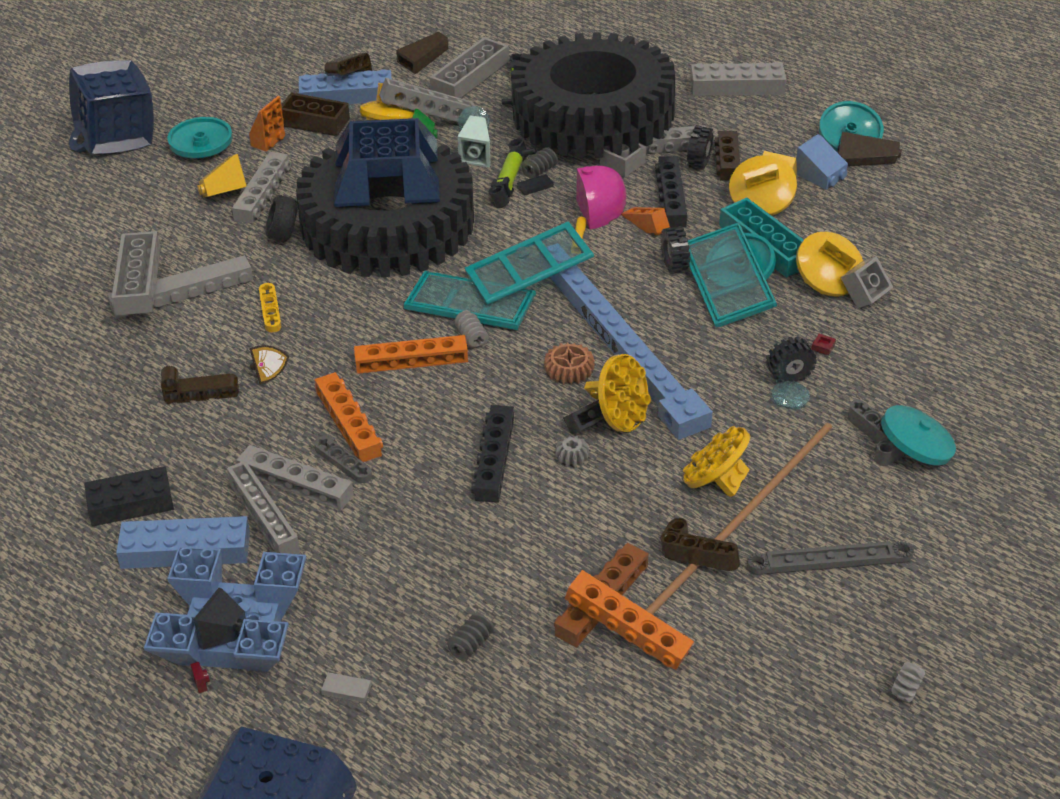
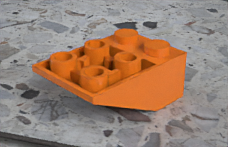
[249,96,285,152]

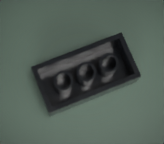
[84,466,174,527]

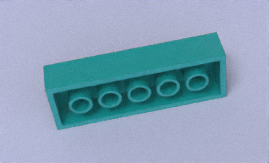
[719,197,804,278]

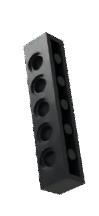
[655,156,687,228]
[471,405,514,503]

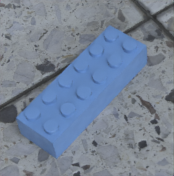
[299,69,392,104]
[116,516,250,569]

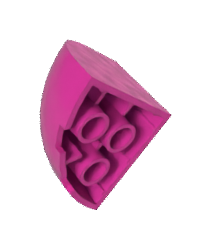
[576,166,626,230]

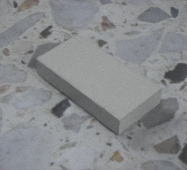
[321,672,372,703]

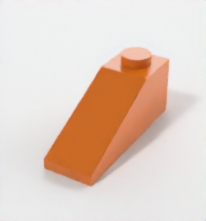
[621,207,670,235]

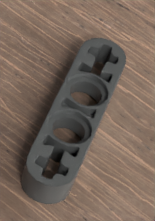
[314,436,372,483]

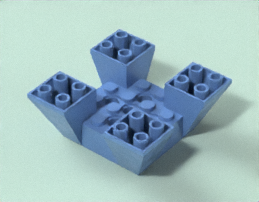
[144,546,306,672]

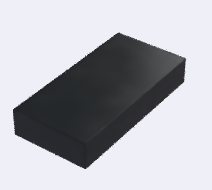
[517,174,554,196]

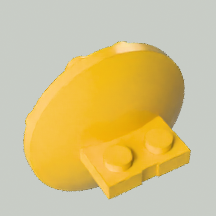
[359,83,414,120]
[729,155,797,216]
[796,232,863,297]
[584,354,651,432]
[683,426,750,497]

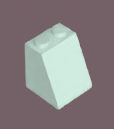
[458,115,490,168]

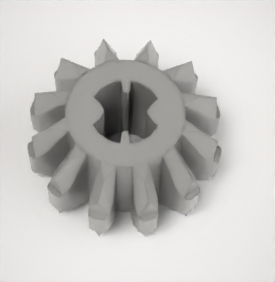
[555,435,589,467]
[892,661,925,702]

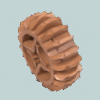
[544,342,595,385]

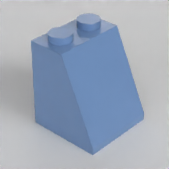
[796,134,848,190]

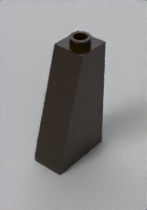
[396,32,449,74]
[837,132,902,167]

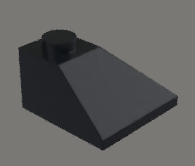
[193,588,246,649]

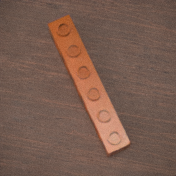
[354,335,468,374]
[314,372,383,462]
[565,570,694,670]

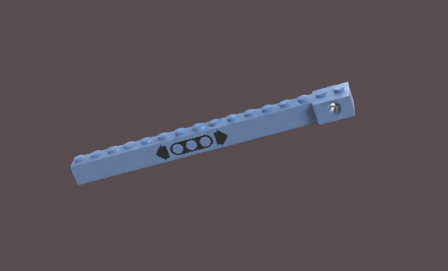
[540,245,713,440]

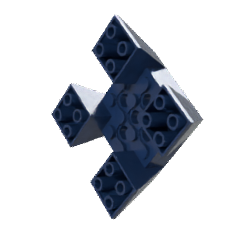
[334,118,440,207]

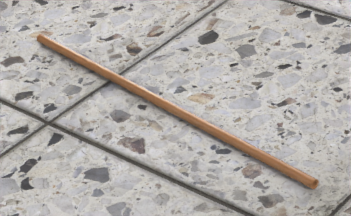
[646,423,832,615]

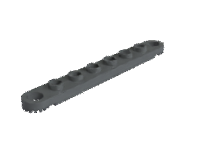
[747,541,914,574]

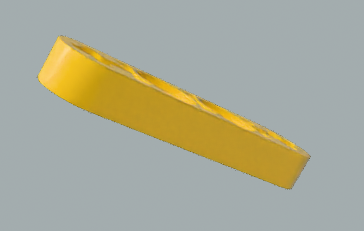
[259,283,281,332]

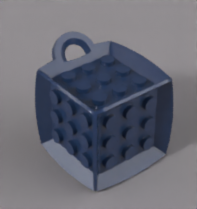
[69,60,154,154]

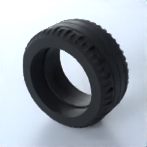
[265,195,298,242]

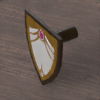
[249,345,289,384]

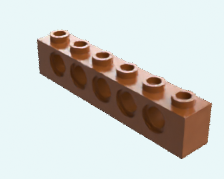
[554,542,649,648]

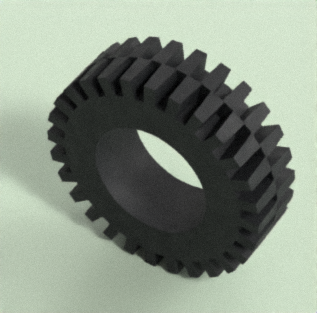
[511,32,675,158]
[296,144,474,278]

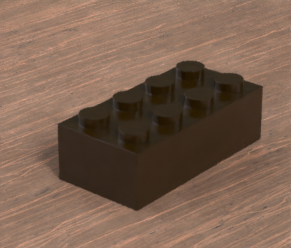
[281,92,350,136]

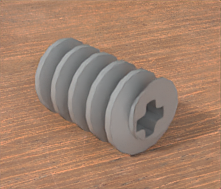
[455,310,489,348]

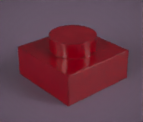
[812,333,836,355]
[190,662,210,694]

